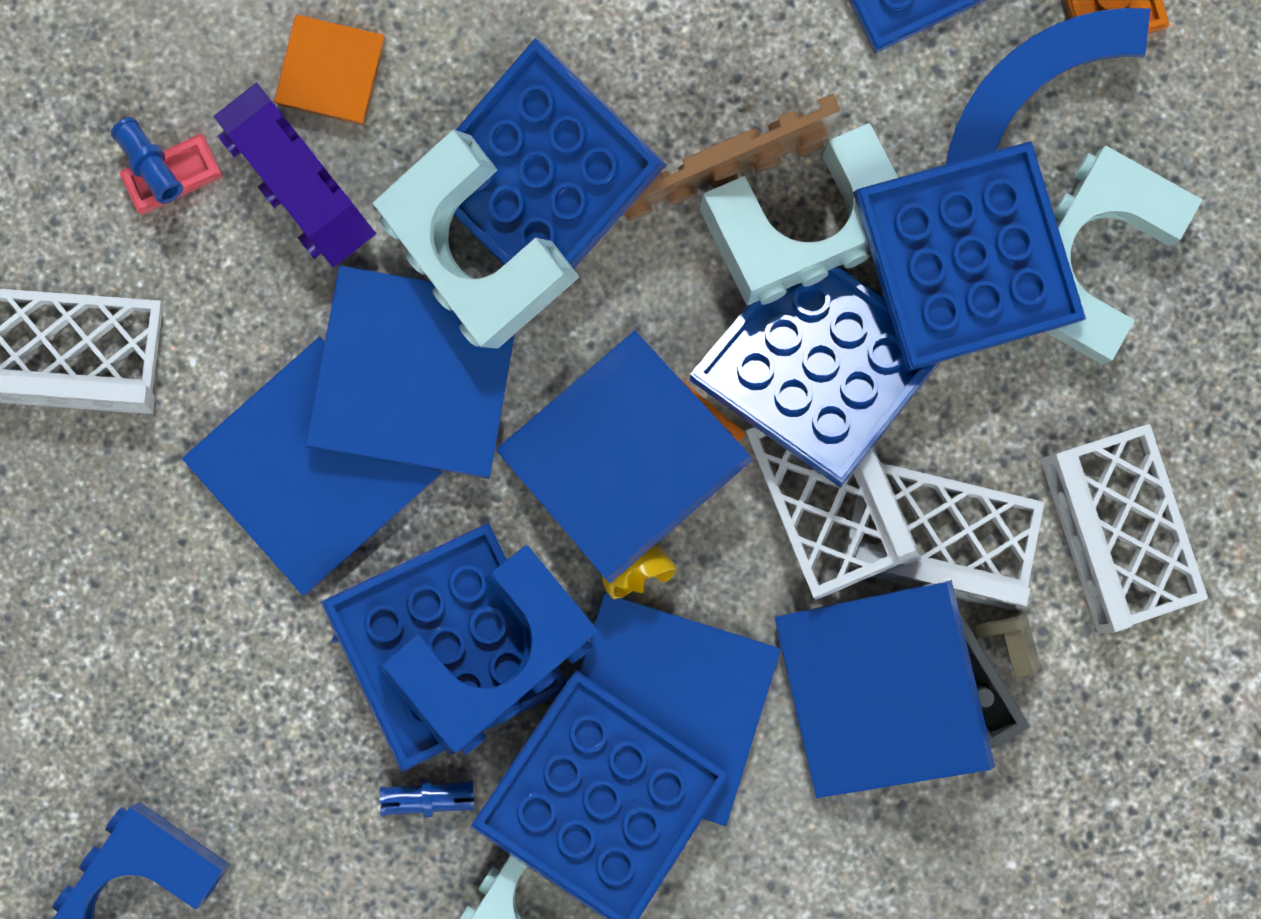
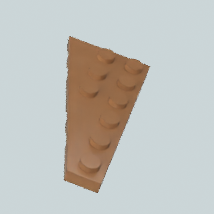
[621,93,840,221]

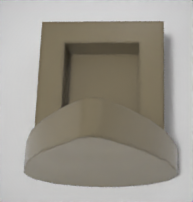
[973,613,1041,679]

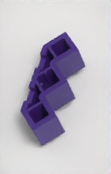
[213,82,377,268]

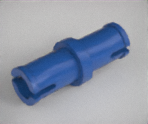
[111,117,183,204]
[380,780,475,818]

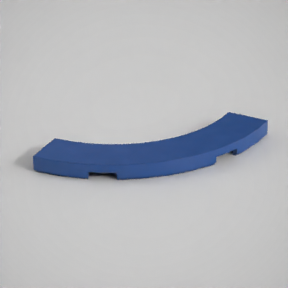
[946,8,1151,164]

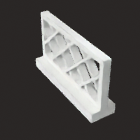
[0,289,163,414]
[1040,424,1208,634]
[746,427,922,600]
[838,463,1045,613]

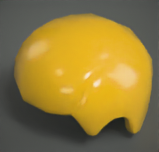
[602,544,677,599]

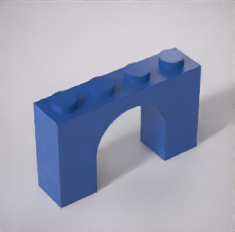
[377,544,598,755]
[52,802,231,919]

